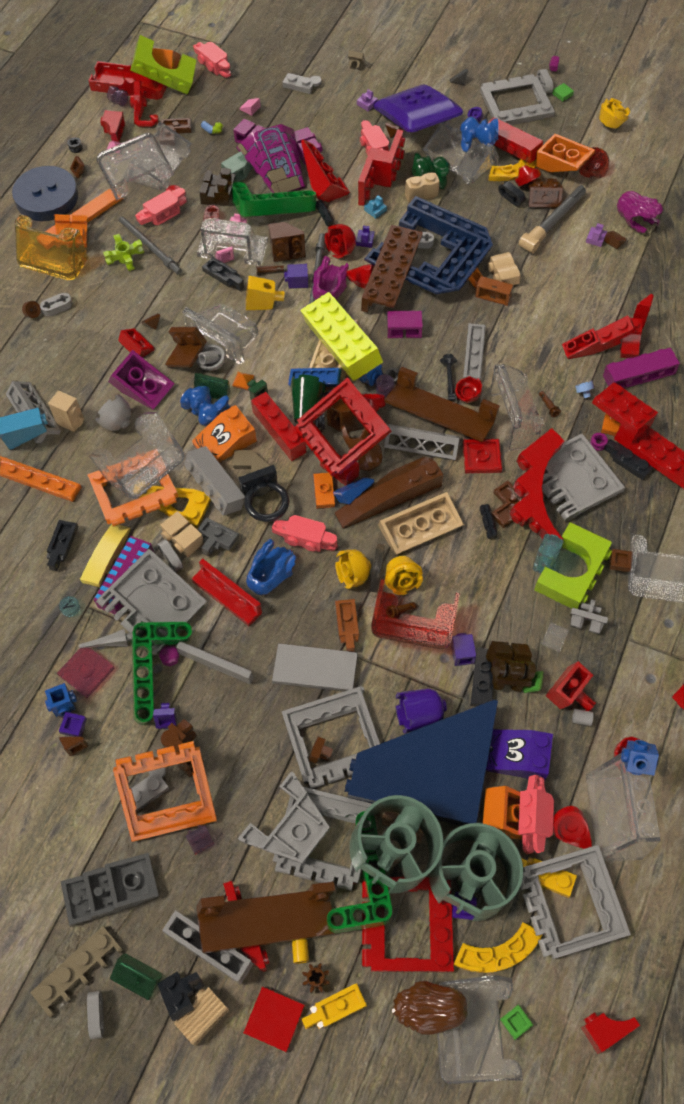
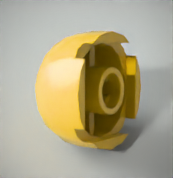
[335,549,371,589]

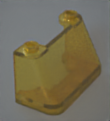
[15,214,88,280]

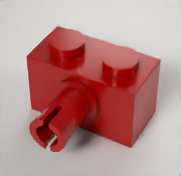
[545,661,596,711]

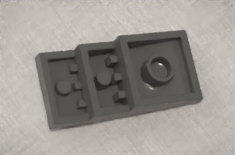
[60,853,159,927]

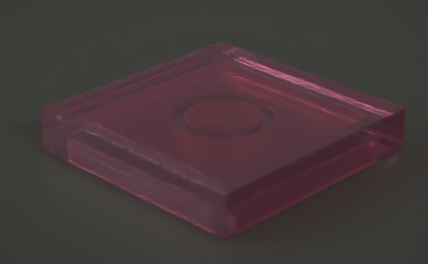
[57,648,115,698]

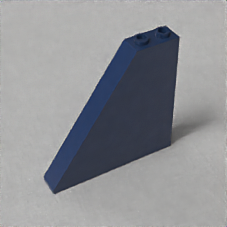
[344,700,498,826]

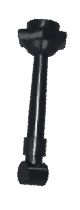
[440,354,457,401]

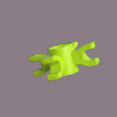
[103,234,144,271]

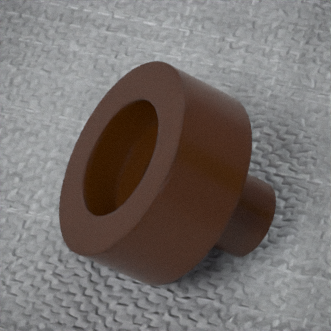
[22,301,41,318]

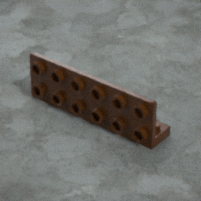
[361,224,423,313]
[385,367,500,442]
[196,881,335,953]

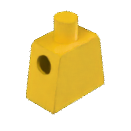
[246,276,285,310]

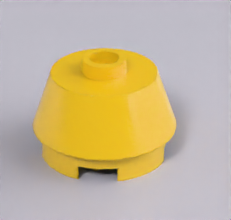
[599,98,630,129]
[385,556,423,595]

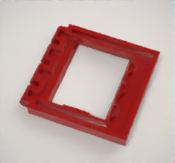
[294,377,392,476]
[362,877,454,973]

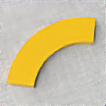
[488,159,537,181]
[454,922,543,973]

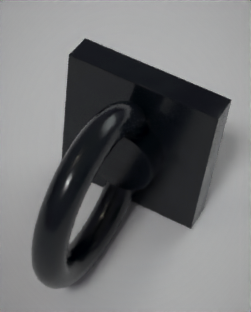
[238,464,289,522]

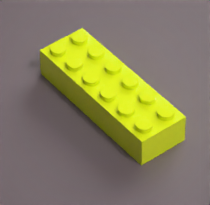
[300,292,383,381]

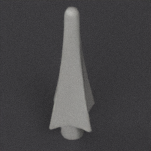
[79,629,132,648]

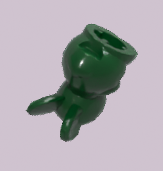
[411,153,450,189]

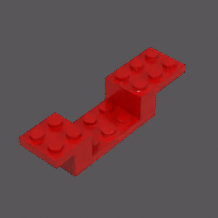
[592,382,684,489]

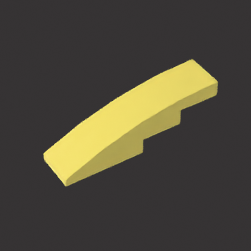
[80,524,130,587]

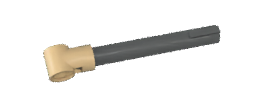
[518,185,586,254]

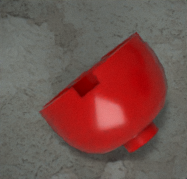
[325,224,356,259]

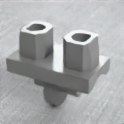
[570,599,608,634]

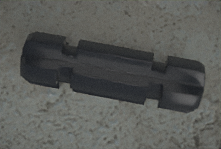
[316,200,334,226]
[480,504,498,539]

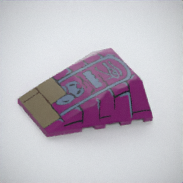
[236,124,305,193]

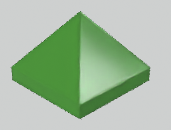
[523,671,544,693]

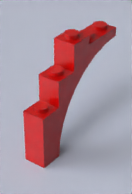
[509,428,565,550]

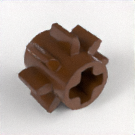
[302,963,330,994]

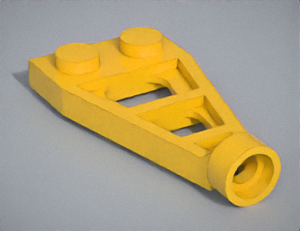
[133,482,211,529]

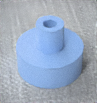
[575,381,594,398]

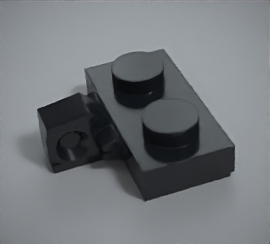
[157,971,204,1021]

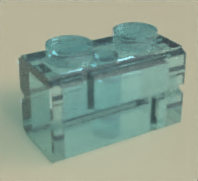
[533,534,564,573]

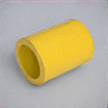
[292,939,309,964]

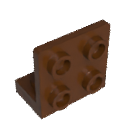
[527,178,563,207]
[165,327,207,367]

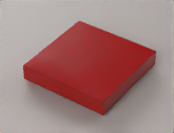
[463,439,502,474]
[243,987,305,1053]

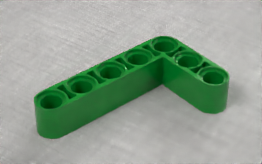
[232,182,316,217]
[131,622,192,725]
[327,811,392,933]

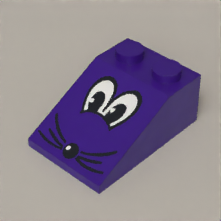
[486,729,553,782]

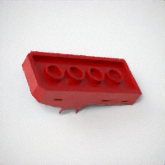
[88,58,167,100]

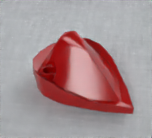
[514,165,541,187]
[346,264,375,289]
[362,394,386,413]
[553,805,592,849]

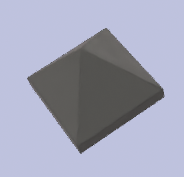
[449,69,468,85]

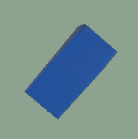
[333,478,374,504]

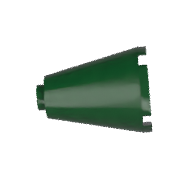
[291,374,326,424]

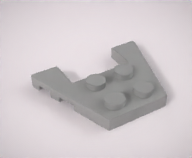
[238,771,330,864]

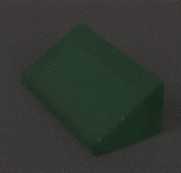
[194,373,231,399]
[110,953,163,1001]

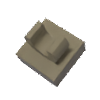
[348,50,365,70]

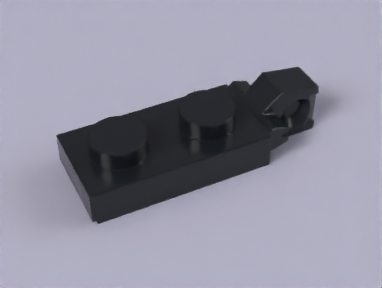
[202,257,244,290]
[604,439,653,480]
[47,520,79,571]

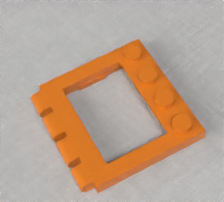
[87,449,178,527]
[113,741,217,842]

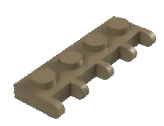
[30,926,123,1018]

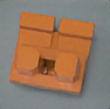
[55,214,88,248]

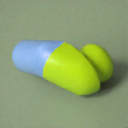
[201,121,223,134]

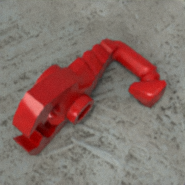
[130,80,159,127]

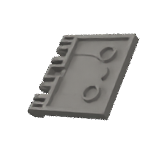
[542,434,625,522]
[96,549,207,655]

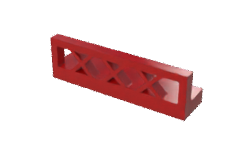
[191,558,262,627]

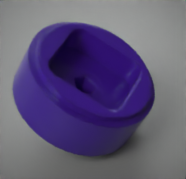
[467,107,484,122]

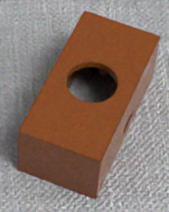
[475,276,513,306]

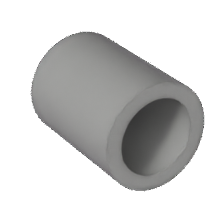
[198,350,218,365]
[572,709,593,726]

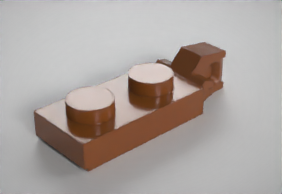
[335,599,359,652]

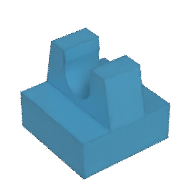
[364,195,387,219]

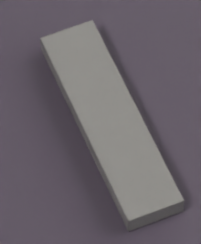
[463,323,486,381]
[176,642,254,685]

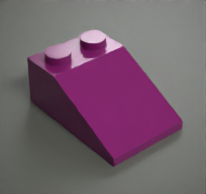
[108,350,175,410]

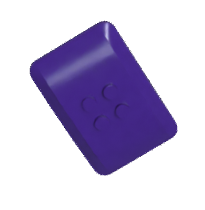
[374,84,463,132]

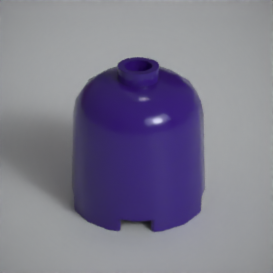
[396,689,447,734]

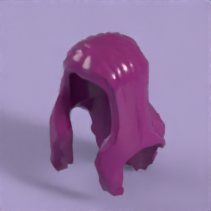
[617,191,663,234]
[312,256,349,300]

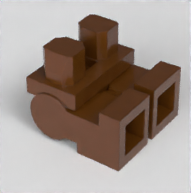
[161,719,204,778]

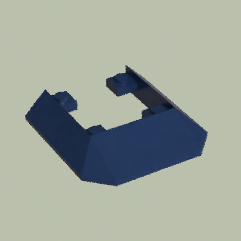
[364,196,493,294]

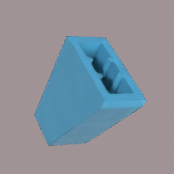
[0,407,48,450]

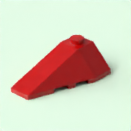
[301,139,350,202]

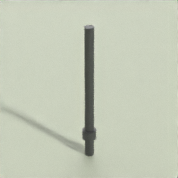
[119,216,182,275]
[309,233,326,304]

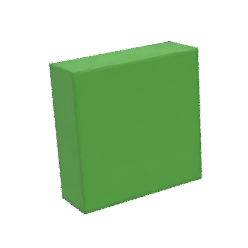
[552,83,574,102]
[499,1004,533,1040]

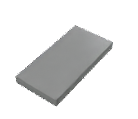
[272,644,358,692]

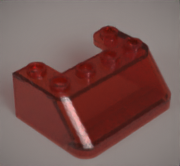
[371,579,460,649]

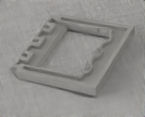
[480,74,555,125]
[282,687,380,789]
[273,787,372,891]
[520,845,631,959]

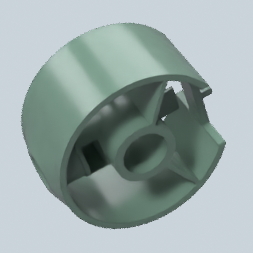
[349,795,443,893]
[429,823,523,921]

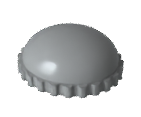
[196,344,226,371]

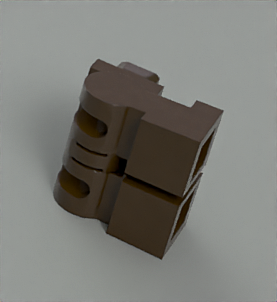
[199,168,236,206]
[486,641,536,692]

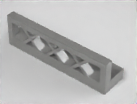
[6,381,61,443]
[384,424,460,460]

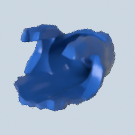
[246,539,296,595]

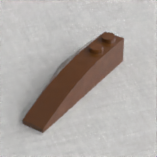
[335,456,443,529]

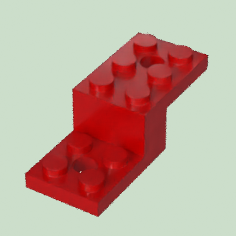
[358,129,406,206]

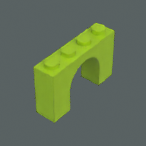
[130,35,196,94]
[534,522,612,609]

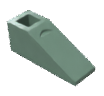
[221,152,253,182]

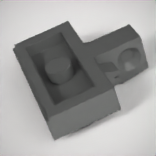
[197,518,239,557]

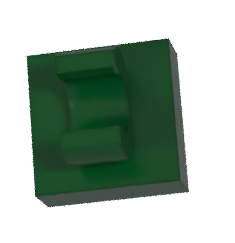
[247,379,268,400]

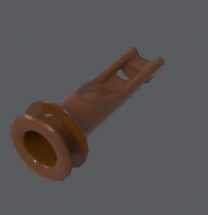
[256,264,284,275]
[539,391,561,418]
[386,602,416,618]

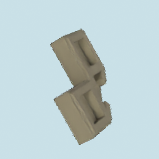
[233,450,270,473]

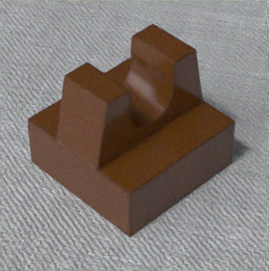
[610,549,632,572]
[308,736,333,764]

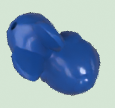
[460,116,498,152]
[180,386,230,427]

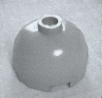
[95,395,131,431]

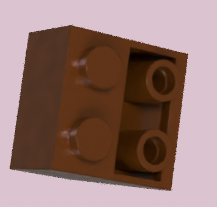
[268,222,306,262]
[327,398,365,433]

